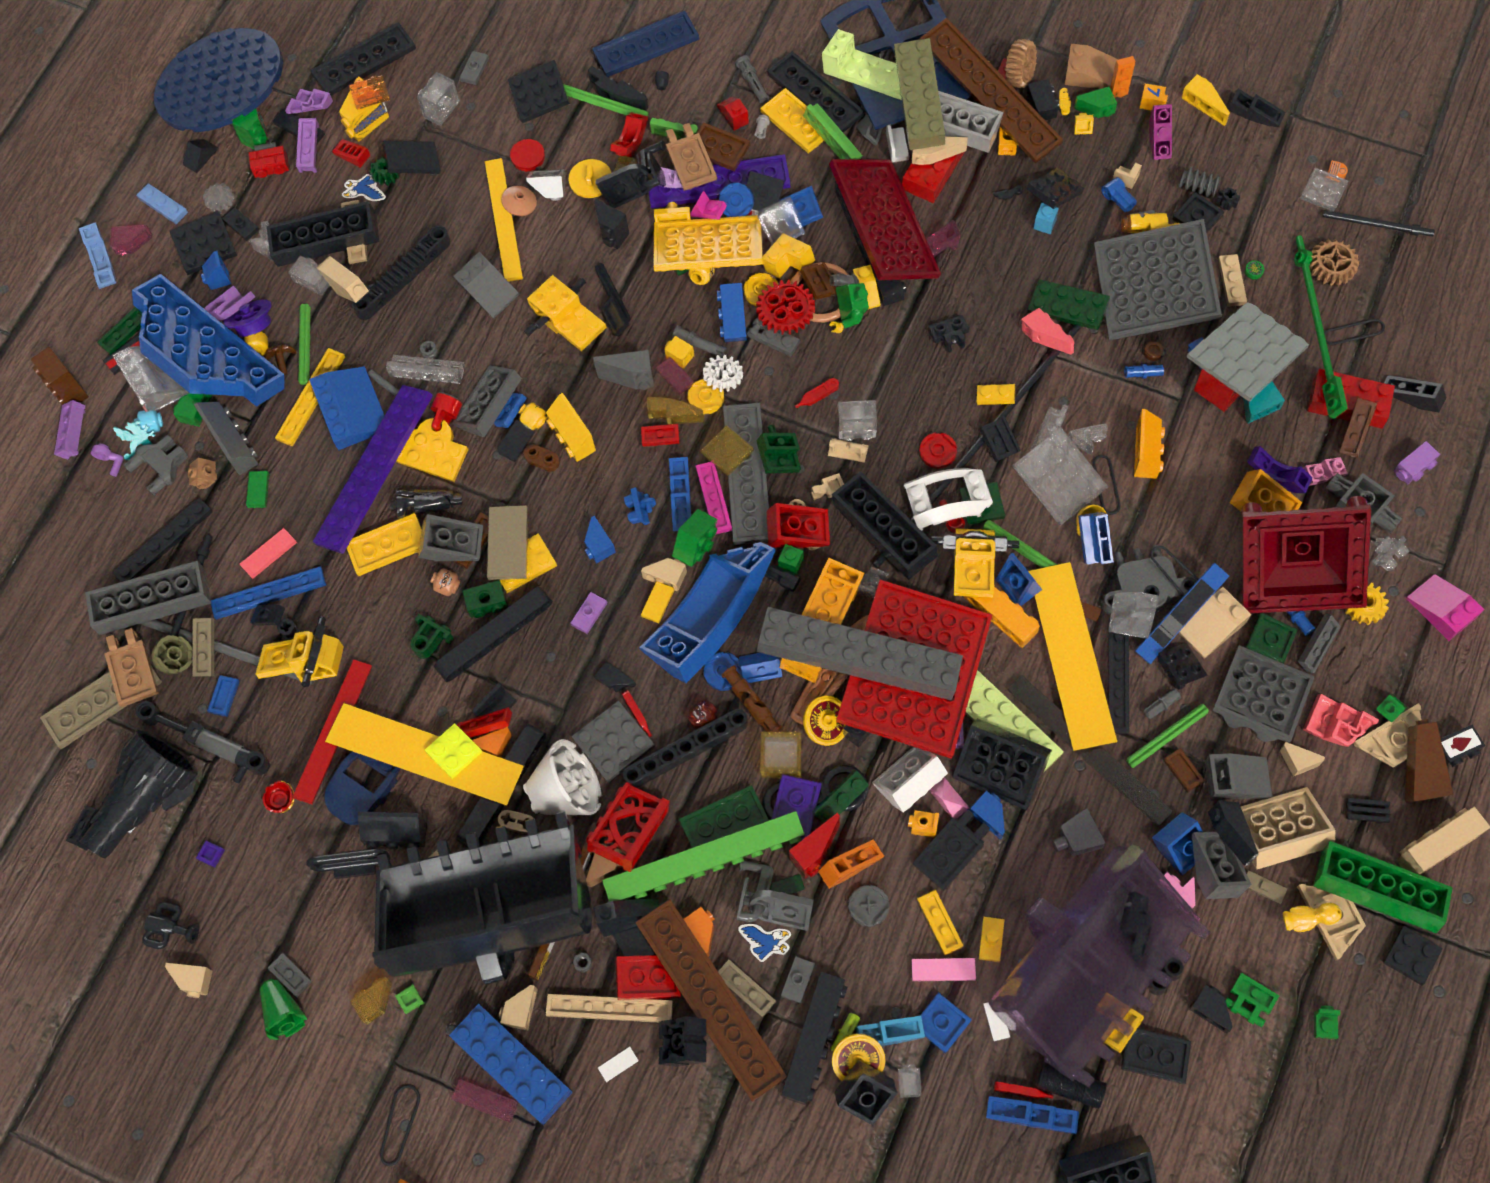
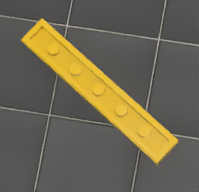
[275,348,345,447]

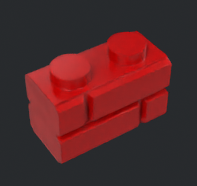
[249,146,289,178]

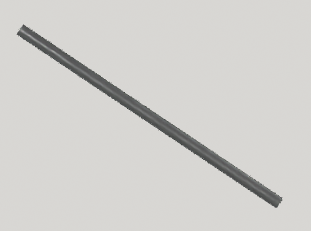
[140,619,315,685]

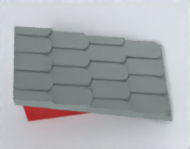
[1187,302,1309,412]

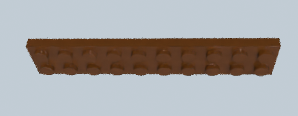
[920,18,1063,164]
[636,900,787,1102]

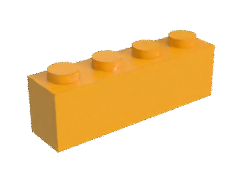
[964,585,1040,648]

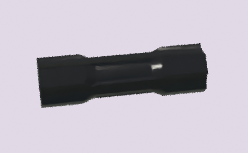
[765,562,801,592]

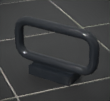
[306,849,391,879]

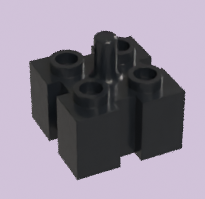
[659,1016,707,1067]

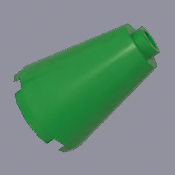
[260,979,307,1040]

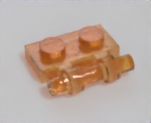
[349,75,390,110]

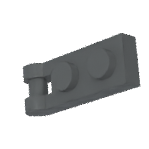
[746,318,800,357]

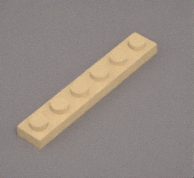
[546,994,673,1022]

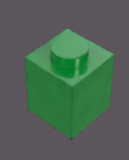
[778,544,804,574]

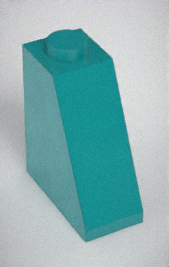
[1243,381,1285,424]

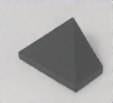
[856,114,883,146]

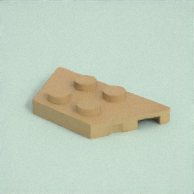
[1353,703,1422,768]
[1297,884,1366,961]

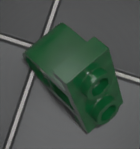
[411,614,454,659]

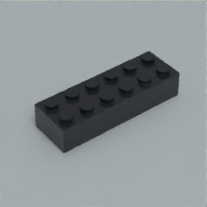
[266,201,380,267]
[832,471,938,580]

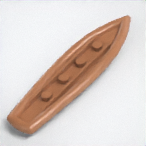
[790,615,869,725]

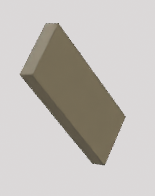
[1247,870,1287,904]

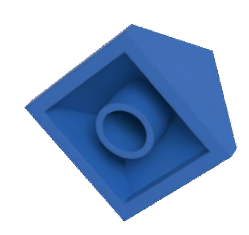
[996,553,1042,606]

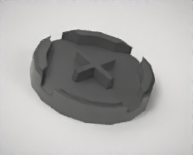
[848,885,889,927]

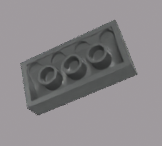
[452,365,522,437]

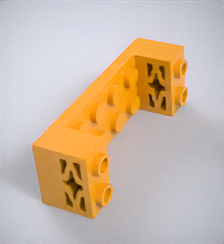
[779,558,864,683]

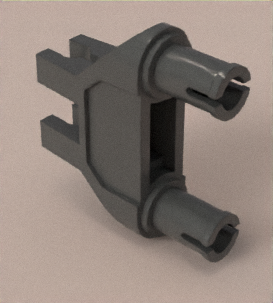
[123,435,188,496]

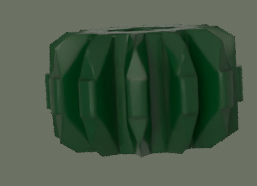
[370,156,399,186]

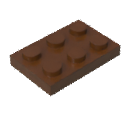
[697,122,751,172]

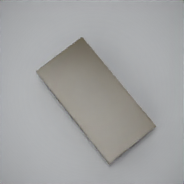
[487,505,528,580]

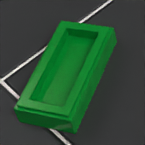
[246,471,269,508]

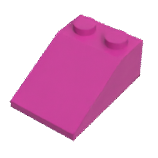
[1406,574,1485,641]

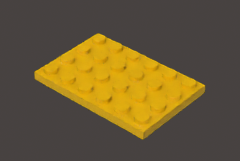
[654,215,763,272]

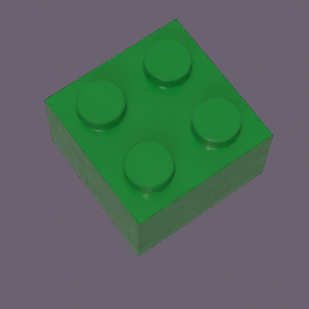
[672,509,718,567]

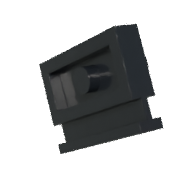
[979,417,1021,462]

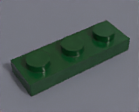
[97,307,142,355]
[812,770,869,824]

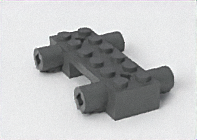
[1326,473,1403,534]

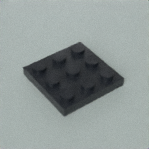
[508,60,570,123]
[170,211,237,275]

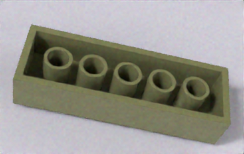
[894,38,945,150]

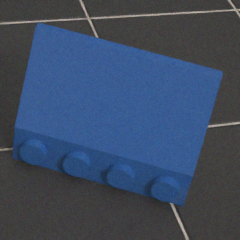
[309,366,385,450]

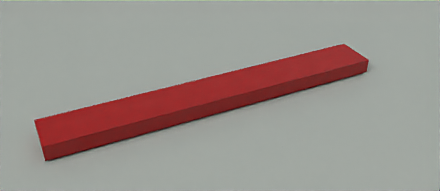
[293,659,372,805]

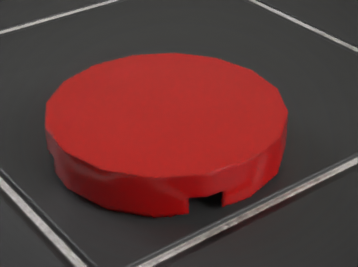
[510,139,545,172]
[919,433,957,469]

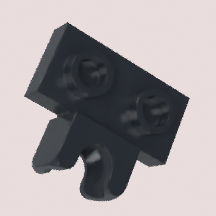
[928,315,969,352]

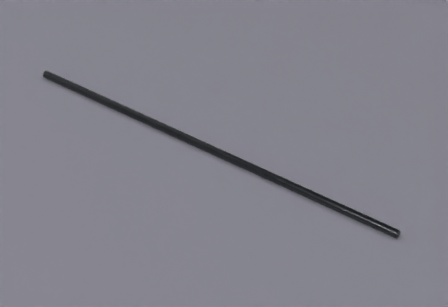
[873,325,1082,569]

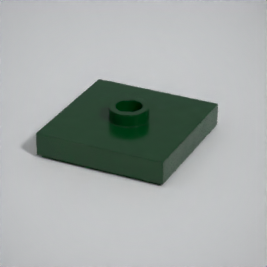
[959,482,1005,525]
[1245,613,1298,664]

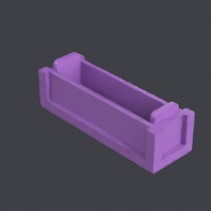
[296,118,319,173]
[54,400,85,460]

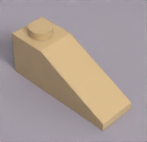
[912,137,968,165]

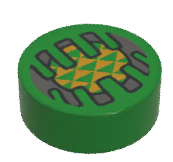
[1245,260,1264,280]

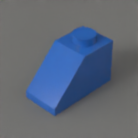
[201,251,231,290]
[584,516,616,564]
[970,791,1005,840]

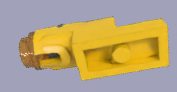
[1121,210,1180,233]

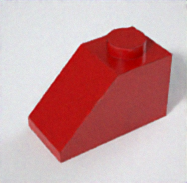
[717,97,749,131]

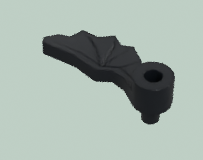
[993,185,1023,200]

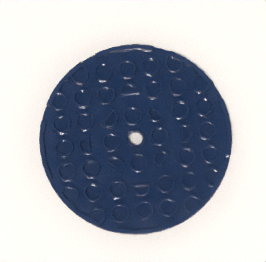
[154,28,283,132]

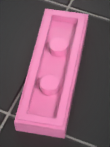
[912,958,976,981]

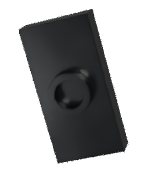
[222,207,259,241]
[250,605,285,626]

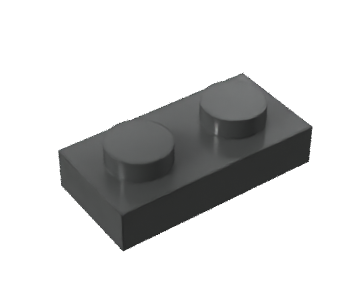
[268,953,312,997]

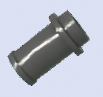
[254,141,276,151]

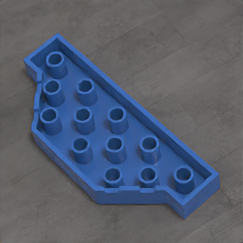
[132,274,285,407]

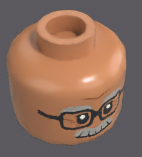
[430,568,461,596]

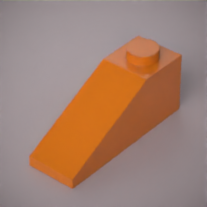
[818,839,884,889]

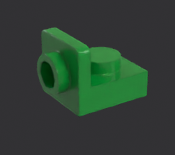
[1377,694,1408,722]
[1314,1006,1341,1040]

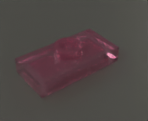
[656,357,694,395]

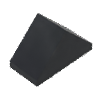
[183,139,218,173]

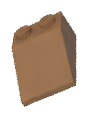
[1065,44,1118,89]

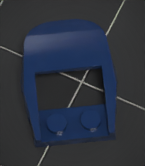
[325,752,404,825]

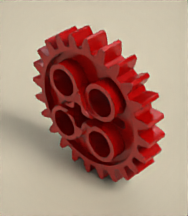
[756,280,815,335]

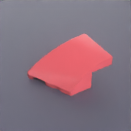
[1303,694,1379,747]

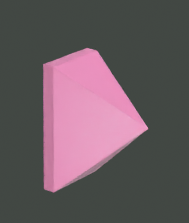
[929,777,970,819]

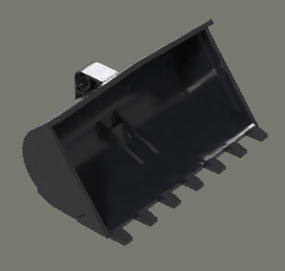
[372,811,592,984]

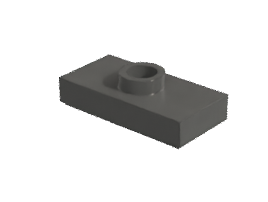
[460,51,489,85]
[781,956,815,1004]

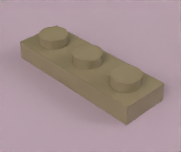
[193,618,214,677]
[718,960,776,1018]

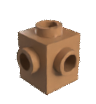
[188,457,217,489]

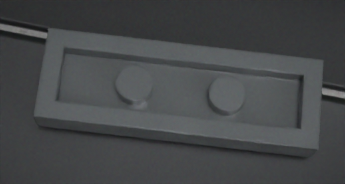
[1298,614,1341,674]

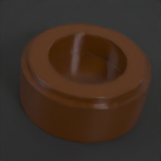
[1144,342,1163,361]

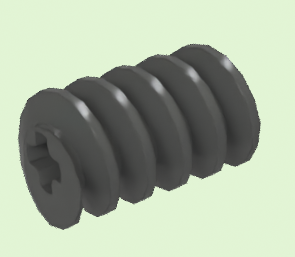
[1179,167,1220,197]

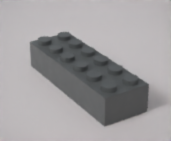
[85,561,211,635]

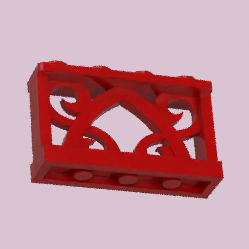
[586,782,670,872]

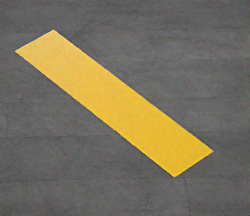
[1028,562,1117,751]
[325,703,524,806]

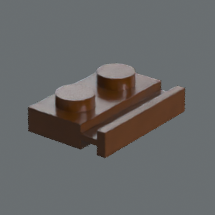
[800,262,838,300]

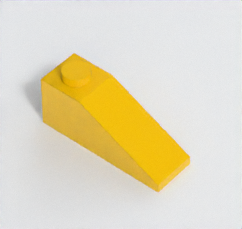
[1182,74,1230,126]

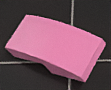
[1303,457,1348,486]

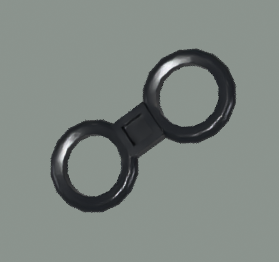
[762,765,869,820]

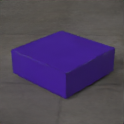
[196,841,225,868]

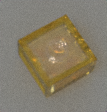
[760,732,802,778]

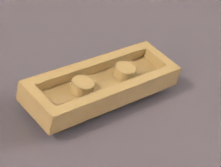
[1218,254,1247,307]

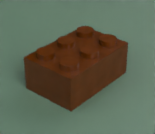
[30,347,89,405]

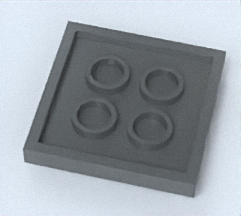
[571,701,655,783]

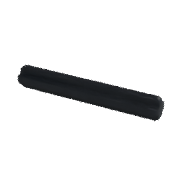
[595,263,631,322]

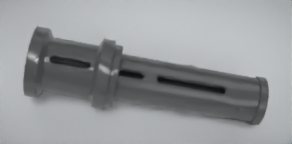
[735,55,769,104]
[672,325,727,358]

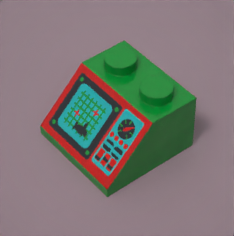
[232,107,268,150]

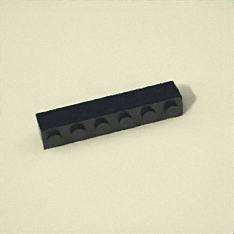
[782,972,848,1105]

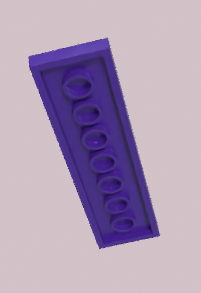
[649,154,791,209]

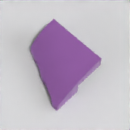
[285,89,333,114]

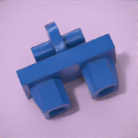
[624,487,656,525]

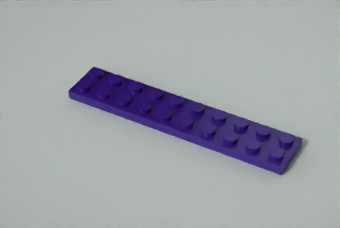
[313,385,433,554]

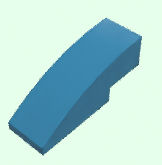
[855,1016,925,1046]

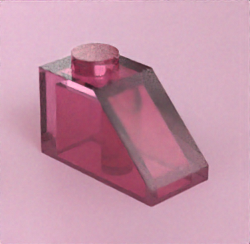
[110,225,153,255]

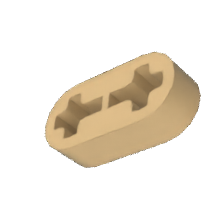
[498,810,533,835]

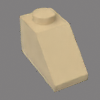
[641,558,687,592]
[165,963,212,998]
[499,985,538,1031]

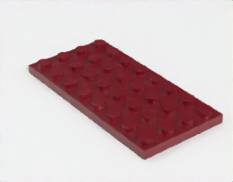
[829,159,941,280]

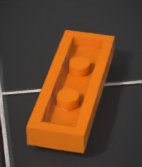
[1110,56,1136,98]

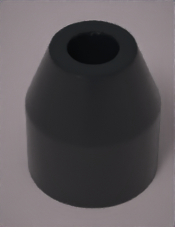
[655,71,669,90]

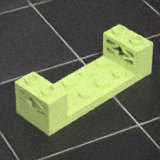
[822,29,902,100]

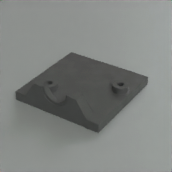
[1212,645,1314,743]

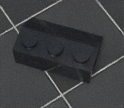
[358,812,427,849]

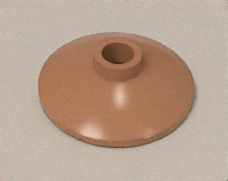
[501,186,537,216]

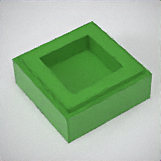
[395,984,424,1014]

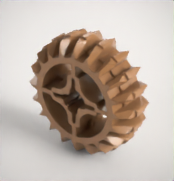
[1005,39,1037,88]
[1309,239,1359,286]

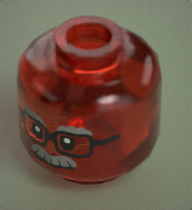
[688,700,718,729]

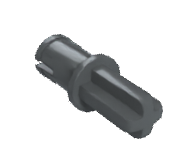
[1143,688,1181,719]

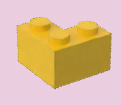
[763,233,815,279]

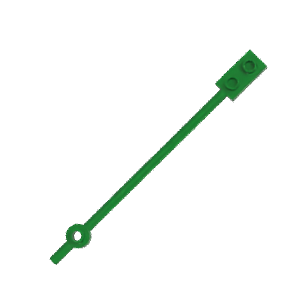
[1294,235,1348,419]

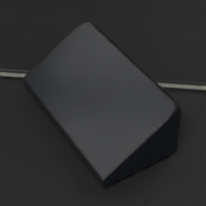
[497,420,534,462]
[66,806,99,850]

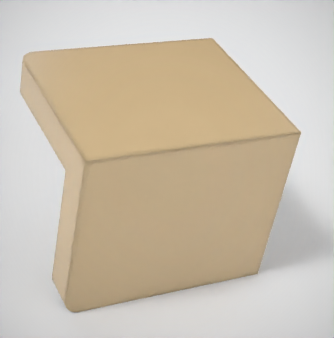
[1113,163,1142,189]

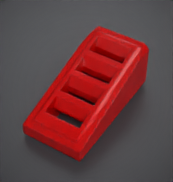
[332,139,370,168]

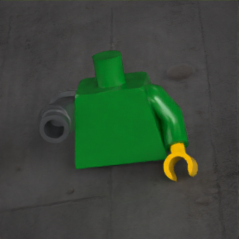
[829,273,869,333]

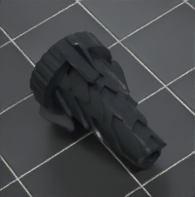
[80,730,198,858]

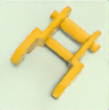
[1059,88,1071,116]

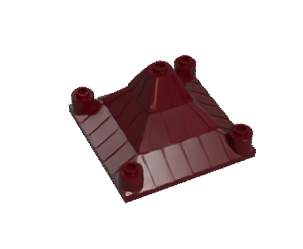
[1241,496,1371,613]

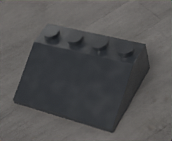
[952,718,1052,810]

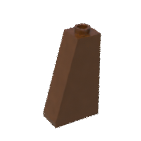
[1405,719,1454,803]

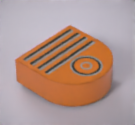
[1326,160,1348,181]

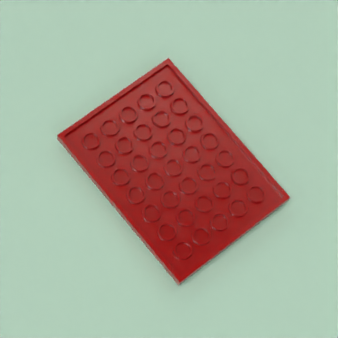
[836,580,992,759]

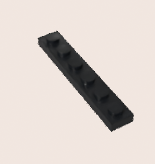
[112,498,213,582]
[1108,619,1129,734]

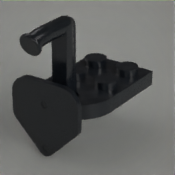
[595,140,666,208]

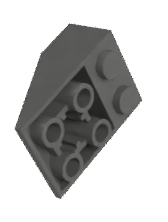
[1205,753,1272,801]

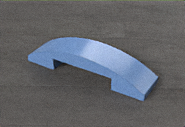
[79,222,116,289]

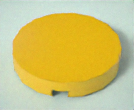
[744,273,779,306]
[688,379,724,414]

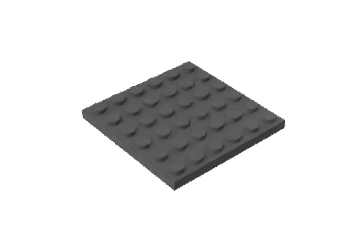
[1094,219,1222,340]

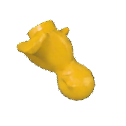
[1283,902,1342,932]

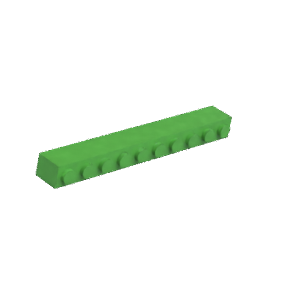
[602,811,805,902]

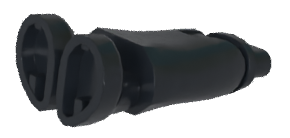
[396,489,462,519]

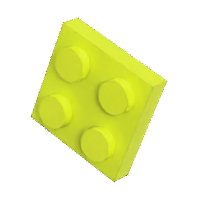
[425,723,482,779]

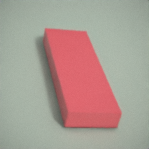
[240,528,297,579]

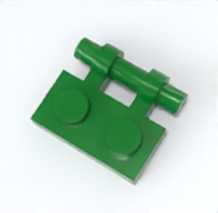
[1225,973,1280,1028]

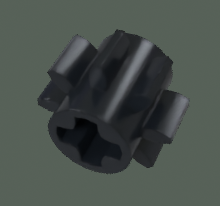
[1216,187,1240,211]

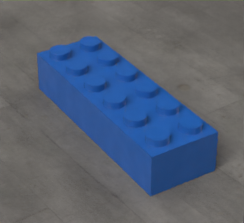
[449,1004,573,1125]

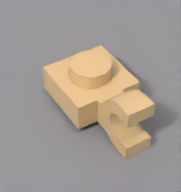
[811,473,844,500]

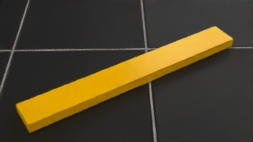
[485,158,523,282]

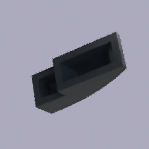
[1226,88,1286,127]

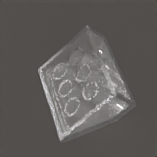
[112,346,189,413]
[1012,427,1108,525]

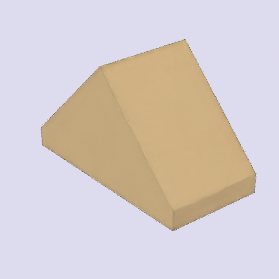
[1280,742,1325,777]

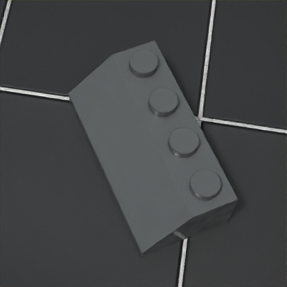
[194,402,258,475]

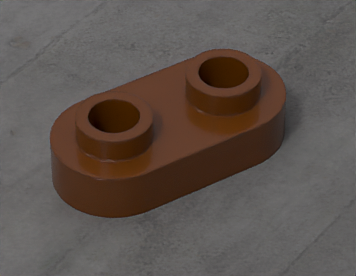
[524,445,560,472]

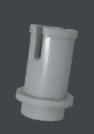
[754,115,770,139]

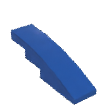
[669,457,691,532]
[986,1096,1079,1134]

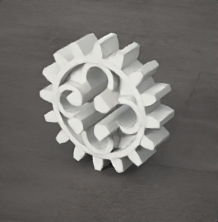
[703,355,743,392]

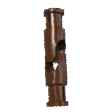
[721,665,783,738]

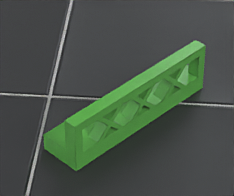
[803,103,863,159]

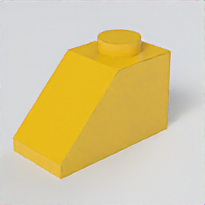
[853,265,880,309]

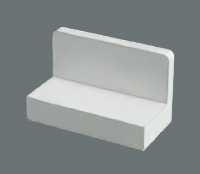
[886,124,909,162]

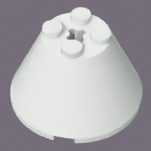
[523,739,602,815]

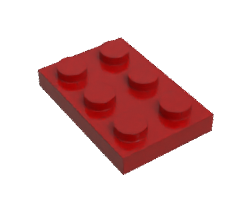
[615,955,681,1000]

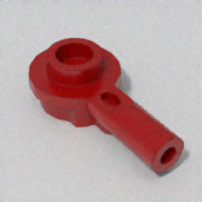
[939,499,965,533]

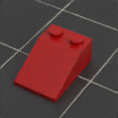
[766,503,830,548]
[789,813,840,879]

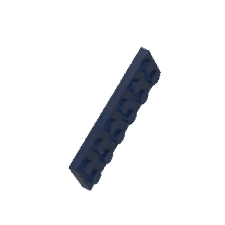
[592,11,699,77]

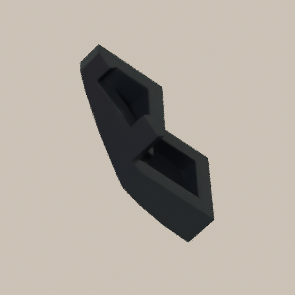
[594,662,637,692]

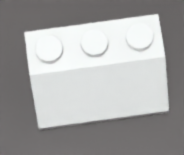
[872,747,948,812]

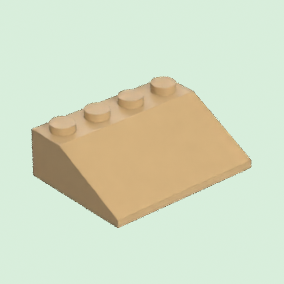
[1241,787,1335,869]

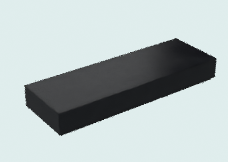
[273,109,325,143]

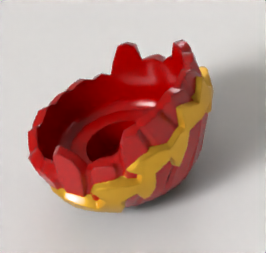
[263,781,295,813]

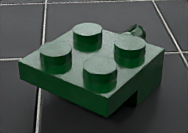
[756,425,801,474]

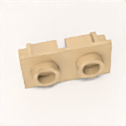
[828,439,869,463]

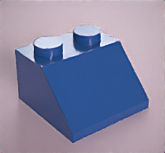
[1152,812,1203,876]

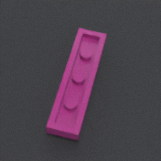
[696,461,732,535]

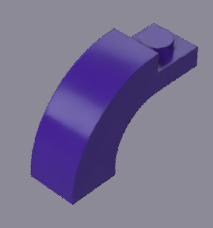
[1248,446,1313,493]

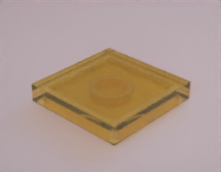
[701,425,754,476]

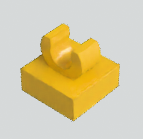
[1074,113,1094,135]

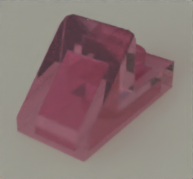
[926,220,961,257]

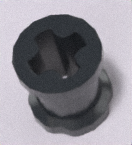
[277,618,299,641]

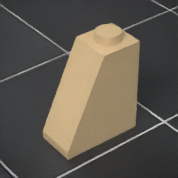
[317,256,369,303]

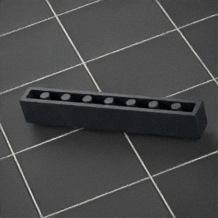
[835,181,906,307]

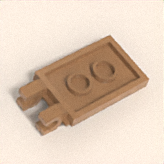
[666,123,717,191]
[104,628,159,707]

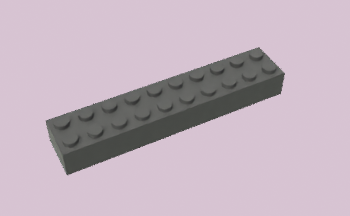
[756,607,963,700]

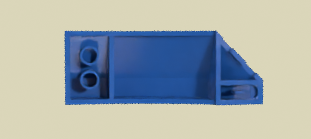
[639,542,775,683]

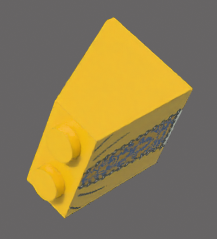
[339,77,389,142]

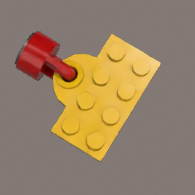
[396,392,468,482]

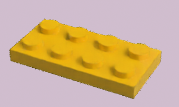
[760,88,824,154]
[347,513,422,576]

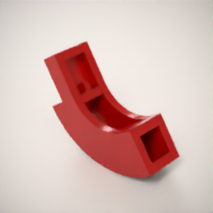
[610,112,648,158]

